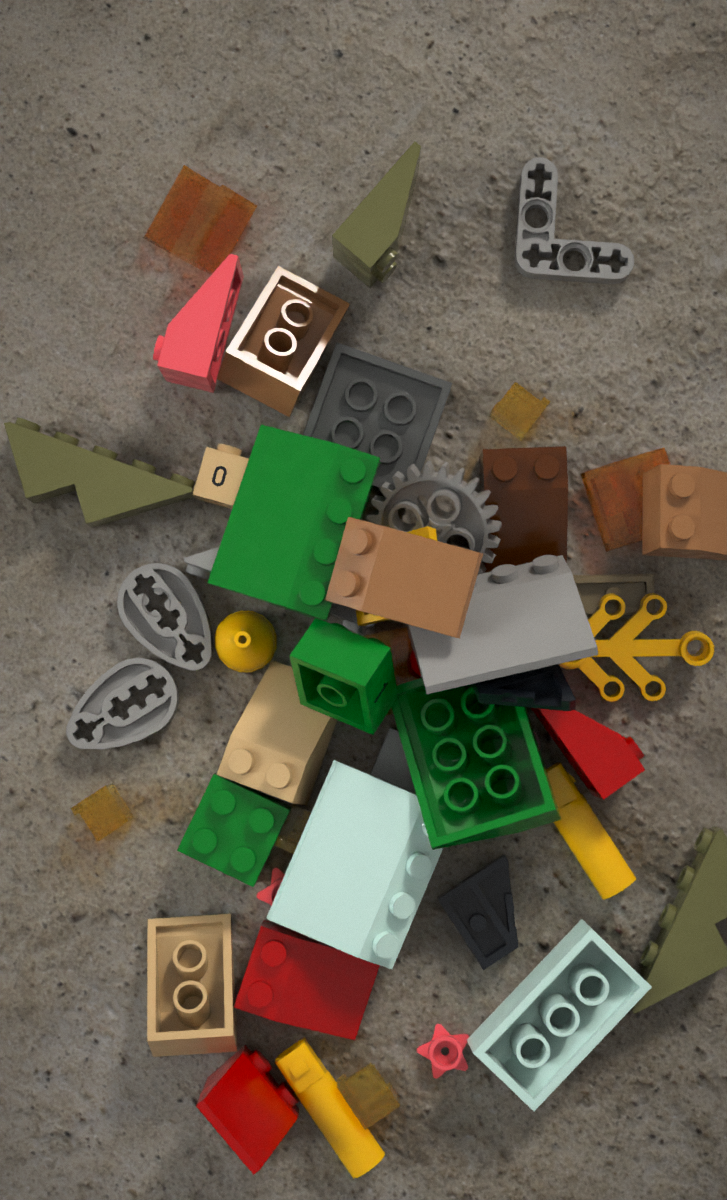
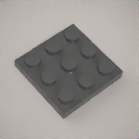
[303,342,453,490]

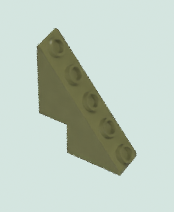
[4,417,195,528]
[631,826,727,1014]

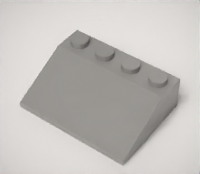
[406,555,598,694]

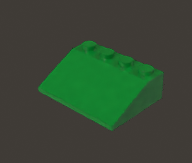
[207,425,380,622]
[392,678,561,850]

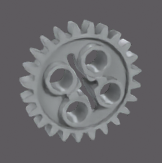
[366,461,502,574]

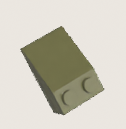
[332,141,421,288]

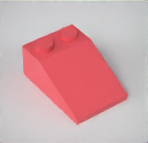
[153,254,244,393]

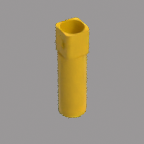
[546,762,636,900]
[275,1037,385,1179]

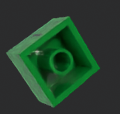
[289,618,398,735]
[177,772,292,887]

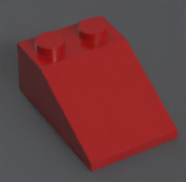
[531,708,645,800]
[234,920,380,1040]
[196,1045,300,1175]

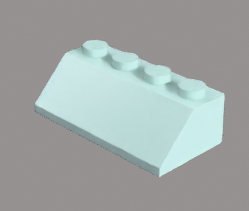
[467,919,652,1111]

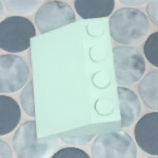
[266,760,443,969]

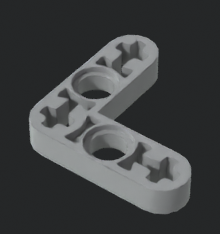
[514,157,634,284]

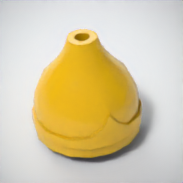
[215,611,277,673]

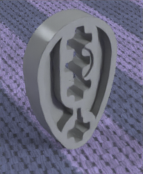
[117,563,213,671]
[66,658,179,749]

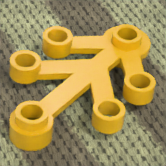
[559,593,714,702]

